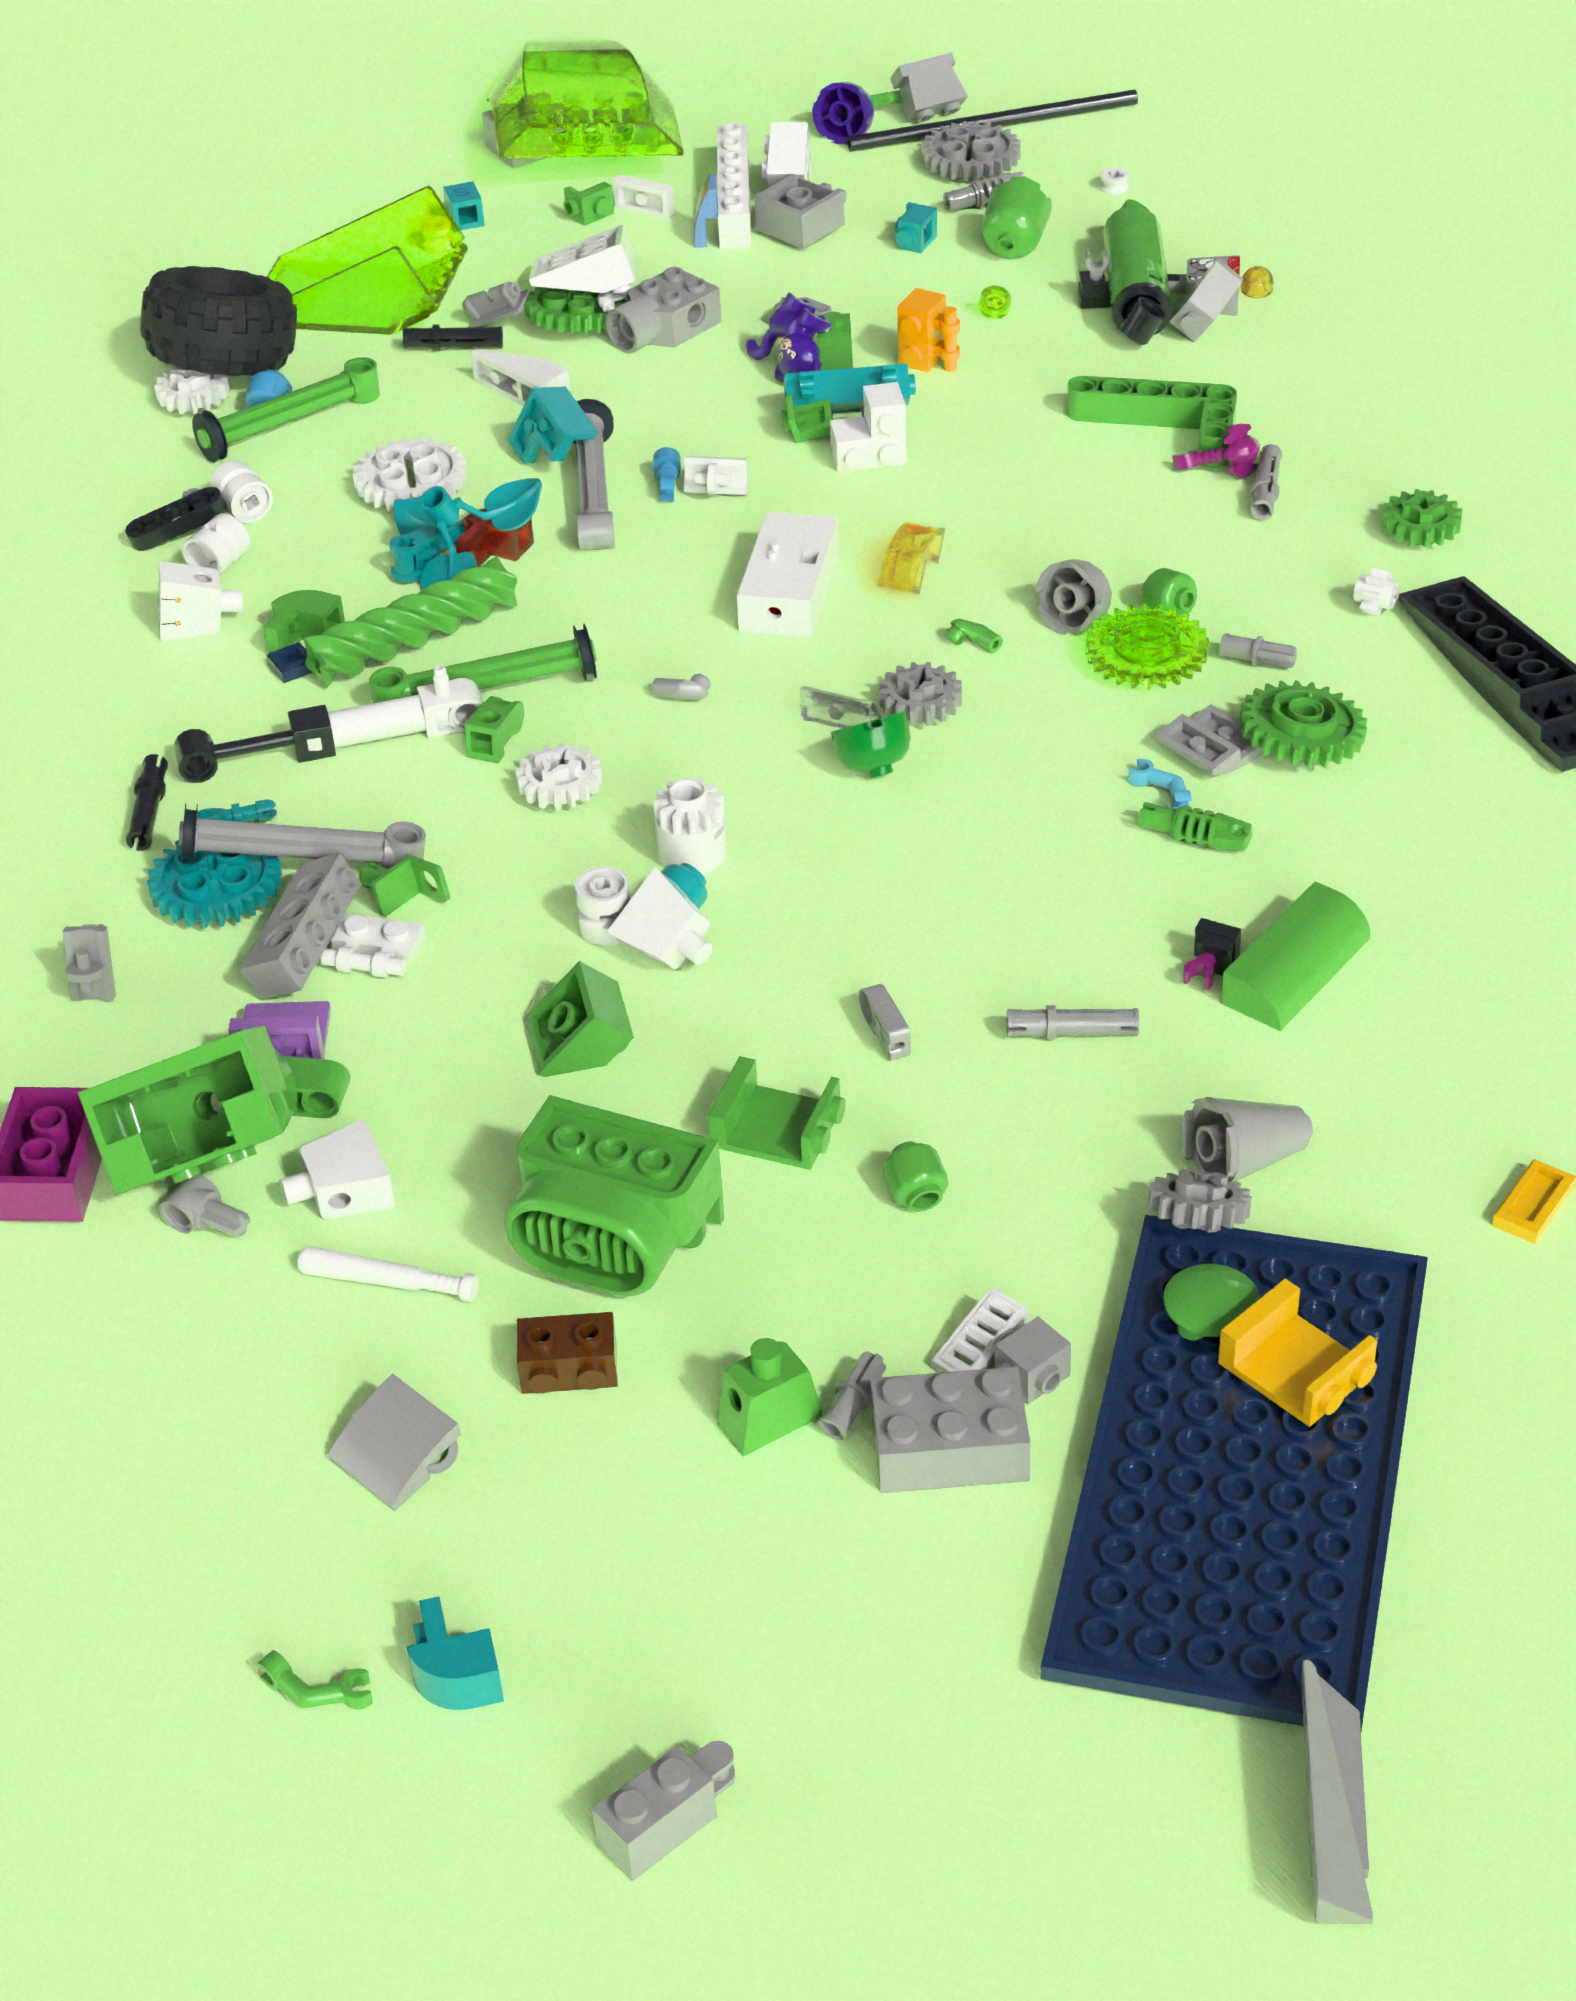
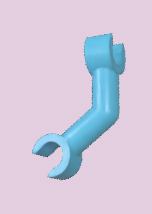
[1128,758,1192,809]

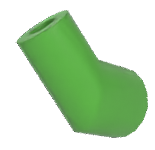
[945,618,1003,653]

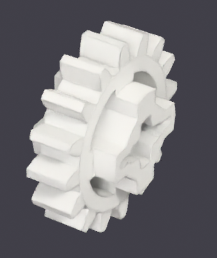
[154,366,230,414]
[516,742,603,810]

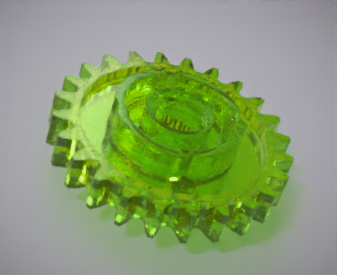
[1085,603,1209,690]

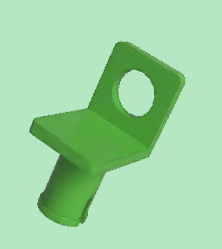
[359,855,451,917]

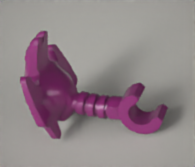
[1172,423,1260,479]

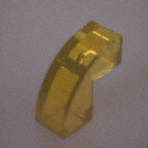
[877,521,946,595]

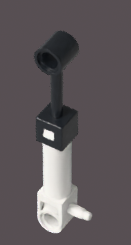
[174,665,483,783]

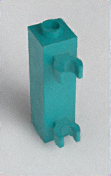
[783,364,916,412]

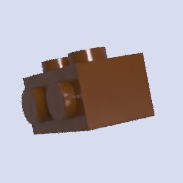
[517,1312,618,1394]

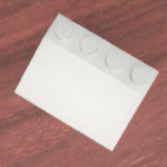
[529,224,638,294]

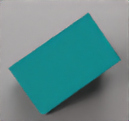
[508,386,598,464]

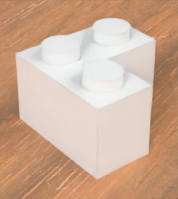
[762,122,812,188]
[830,382,907,473]

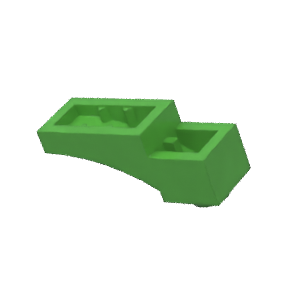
[817,311,853,371]

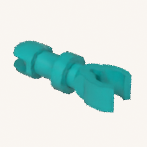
[197,799,277,822]

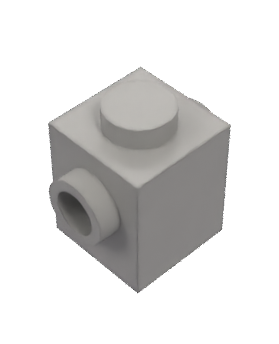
[995,1316,1071,1405]

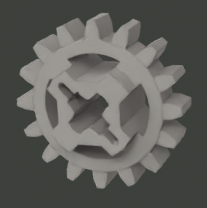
[879,662,962,726]
[1148,1168,1252,1233]

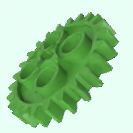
[525,287,628,334]

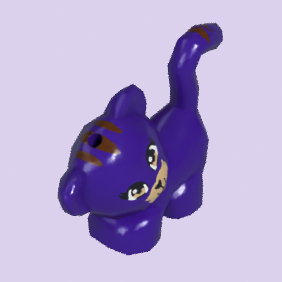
[745,292,832,381]

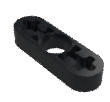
[125,487,227,551]

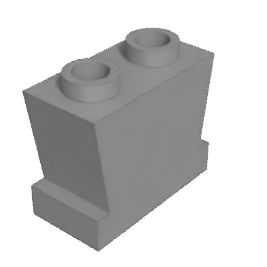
[890,52,968,123]

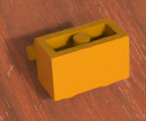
[897,288,960,373]

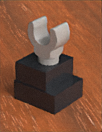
[1078,250,1111,309]

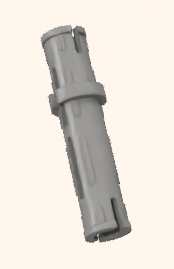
[1251,444,1282,520]
[1006,1005,1139,1040]

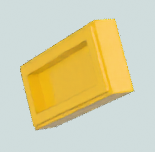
[1492,1159,1576,1244]

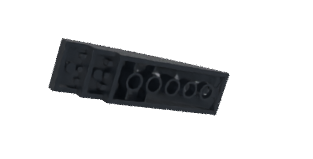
[1398,576,1576,772]

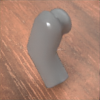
[652,673,711,701]

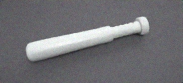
[297,1246,479,1302]

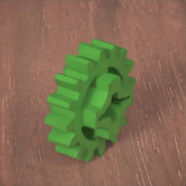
[1381,489,1463,548]

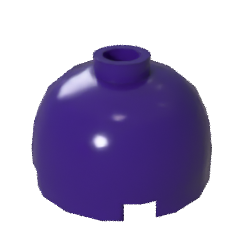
[812,81,874,144]

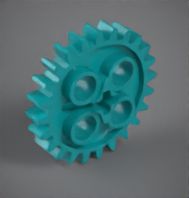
[147,840,282,929]

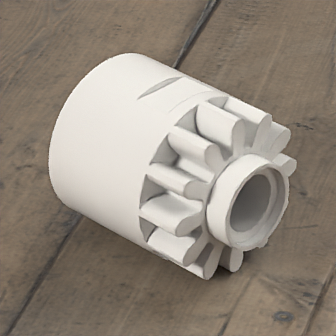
[653,777,727,874]

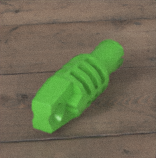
[1138,802,1253,851]

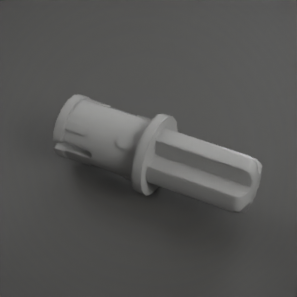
[1219,633,1298,668]
[818,1351,886,1441]

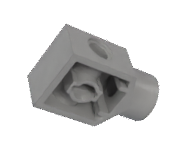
[605,266,722,353]

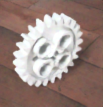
[353,436,467,511]

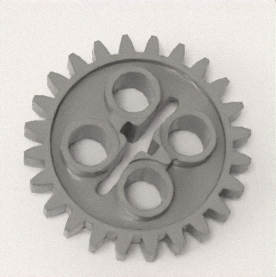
[922,121,1021,181]

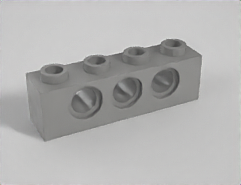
[239,853,362,1000]

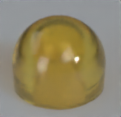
[1241,266,1274,299]

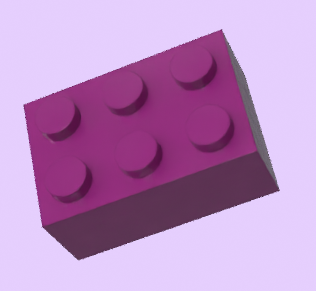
[0,1087,102,1222]

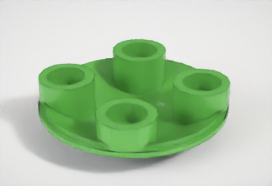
[1163,1264,1260,1340]

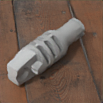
[943,171,1026,212]

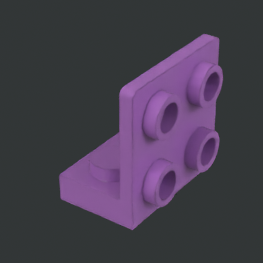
[228,1001,331,1059]

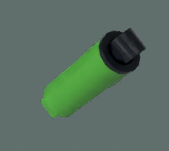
[1103,199,1172,345]

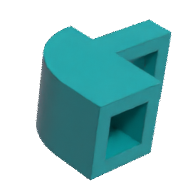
[406,1596,504,1710]

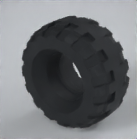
[141,266,297,376]

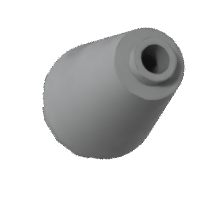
[1181,1097,1313,1182]

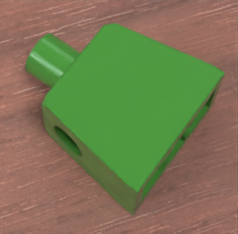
[718,1338,823,1457]

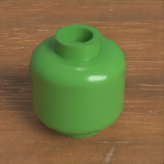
[1142,568,1197,621]
[882,1141,949,1212]

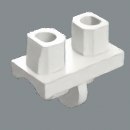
[684,455,748,495]

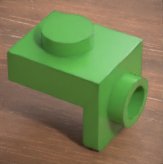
[563,181,614,226]
[781,395,834,443]

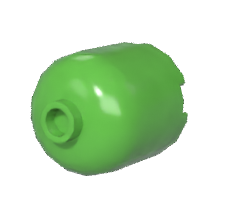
[982,176,1052,259]

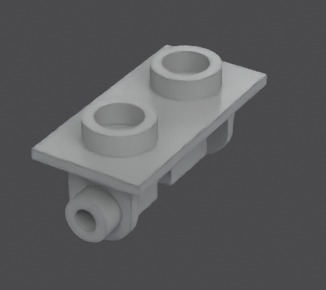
[462,281,530,327]

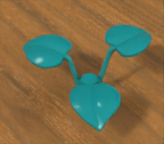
[394,478,542,590]

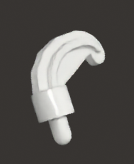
[597,291,628,312]

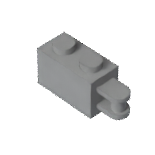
[592,1740,736,1882]

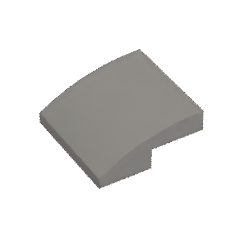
[1155,704,1263,776]
[328,1373,462,1512]

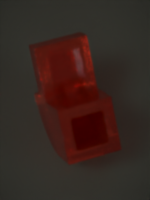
[456,508,534,567]

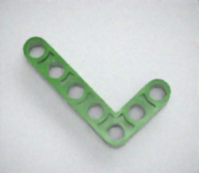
[1067,376,1237,468]

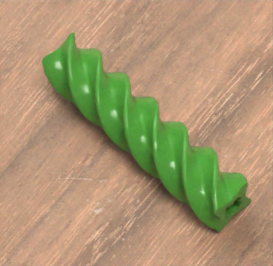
[304,556,518,689]

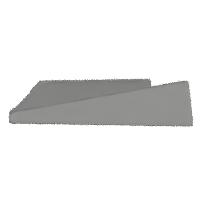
[1301,1660,1373,1925]

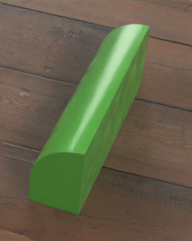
[1221,881,1371,1032]

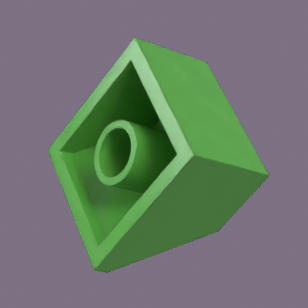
[525,961,634,1077]

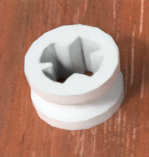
[1101,167,1129,195]

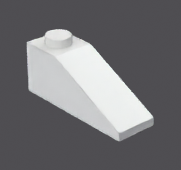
[471,349,571,406]

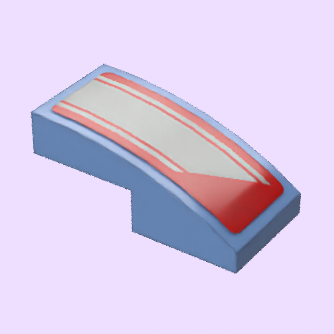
[694,174,718,248]

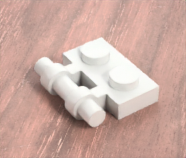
[321,913,425,978]

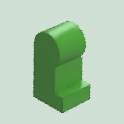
[465,696,524,763]

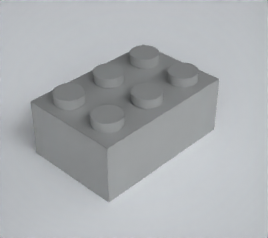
[870,1366,1031,1493]

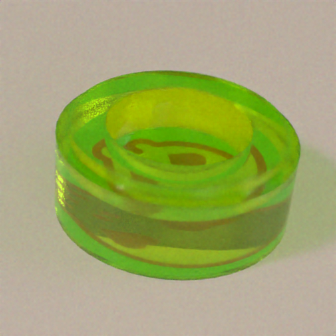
[978,285,1012,319]

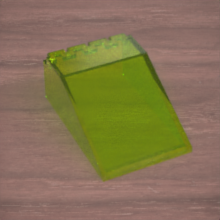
[267,185,468,335]

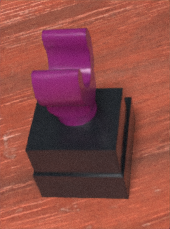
[1183,917,1241,990]

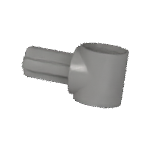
[160,1174,250,1237]

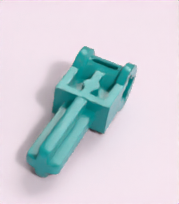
[389,518,476,583]

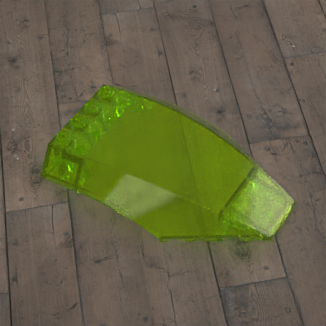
[487,38,684,158]

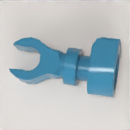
[653,447,681,501]

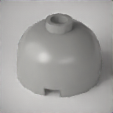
[1035,559,1112,635]

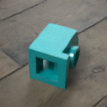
[895,202,938,254]

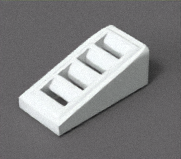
[931,1288,1029,1372]

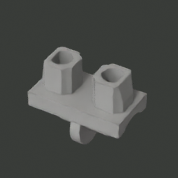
[62,924,116,1001]

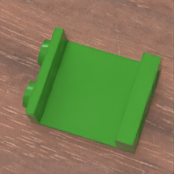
[707,1056,846,1170]

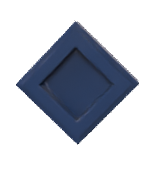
[266,642,313,683]

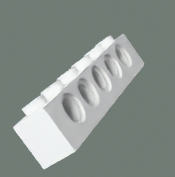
[717,122,751,249]

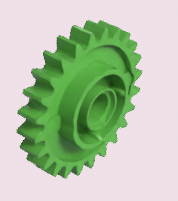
[1239,680,1368,768]

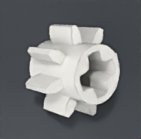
[1353,567,1399,616]

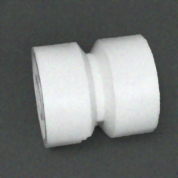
[210,460,273,523]
[183,513,251,576]
[575,866,630,946]

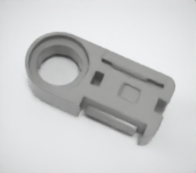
[859,983,911,1061]

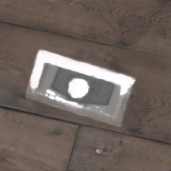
[800,685,881,729]

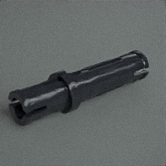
[403,324,503,351]
[126,754,168,851]

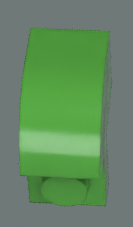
[264,590,345,653]

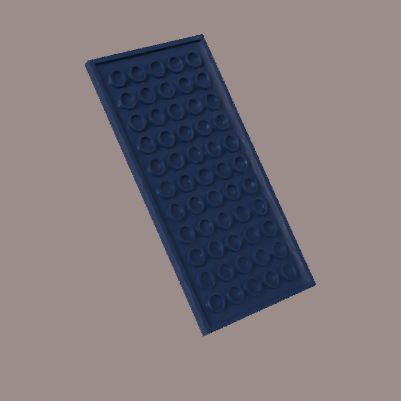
[1040,1215,1428,1732]

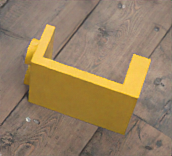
[1218,1279,1377,1427]

